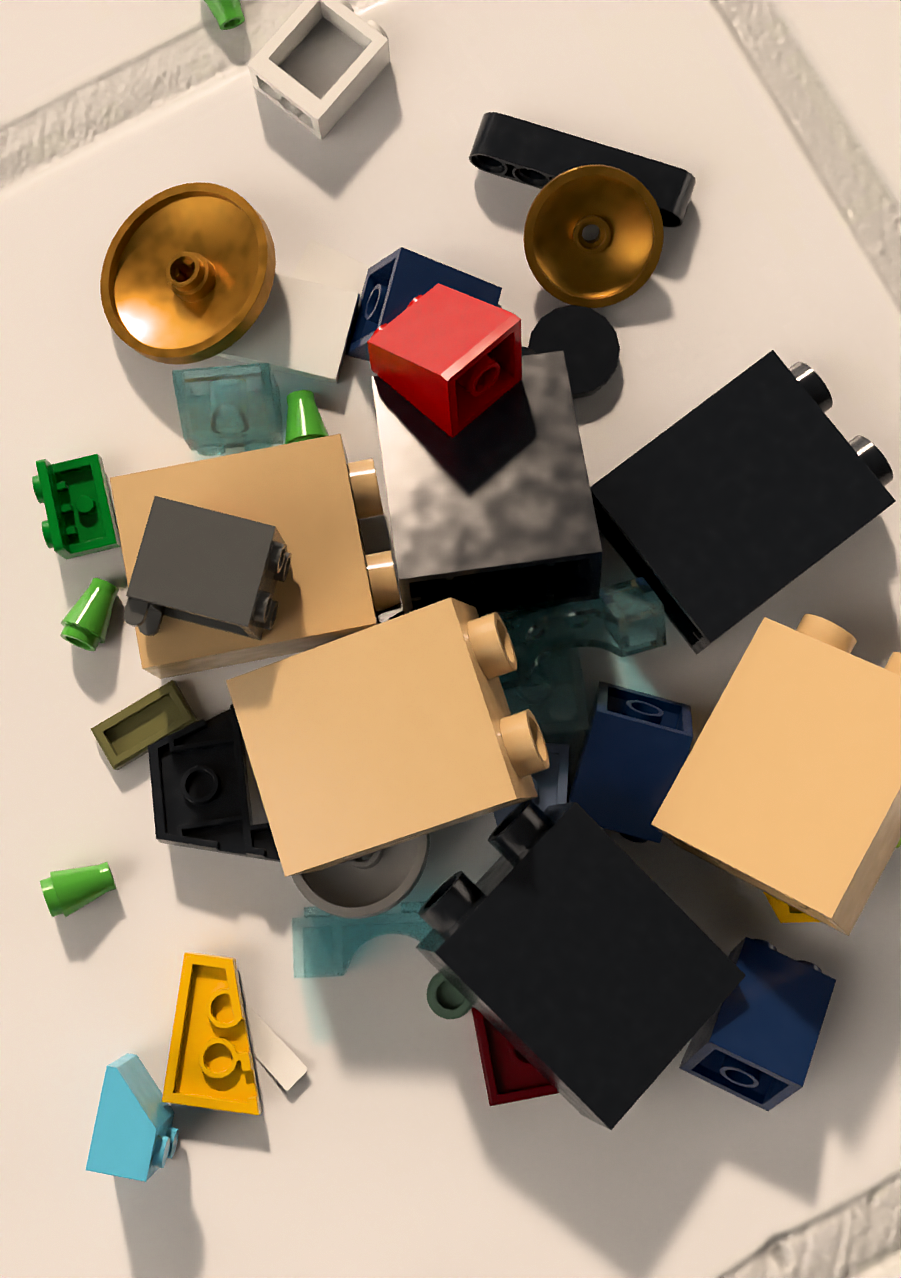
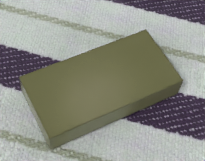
[91,680,198,770]

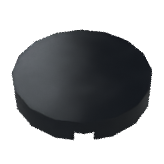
[528,305,620,399]

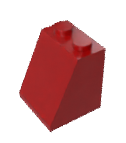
[367,283,522,438]

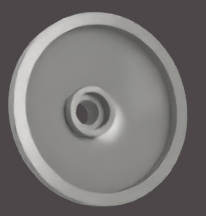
[292,834,430,919]

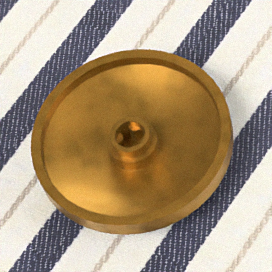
[100,182,276,365]

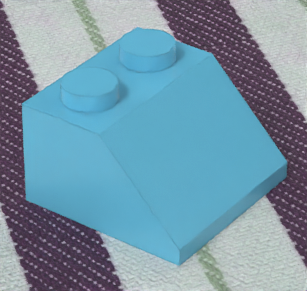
[86,1053,179,1182]

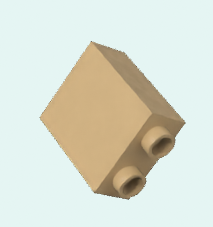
[110,434,401,679]
[226,597,550,877]
[651,614,901,936]

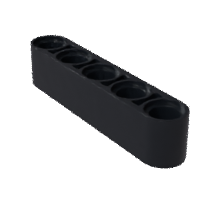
[469,112,696,228]

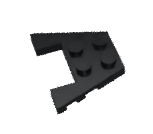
[148,704,280,862]

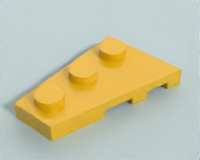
[162,952,262,1115]

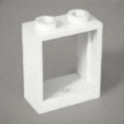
[248,0,390,140]

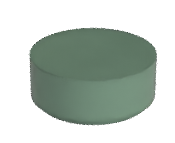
[426,972,473,1019]

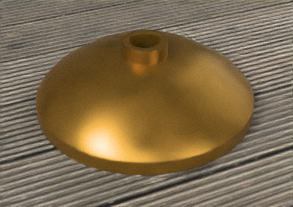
[523,165,664,308]

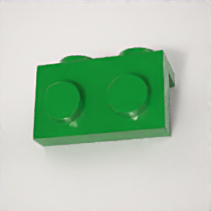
[32,454,121,560]

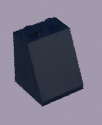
[346,247,502,361]
[567,681,693,843]
[679,937,836,1111]

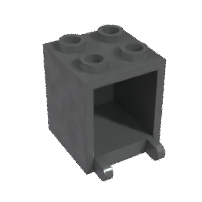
[123,496,292,641]

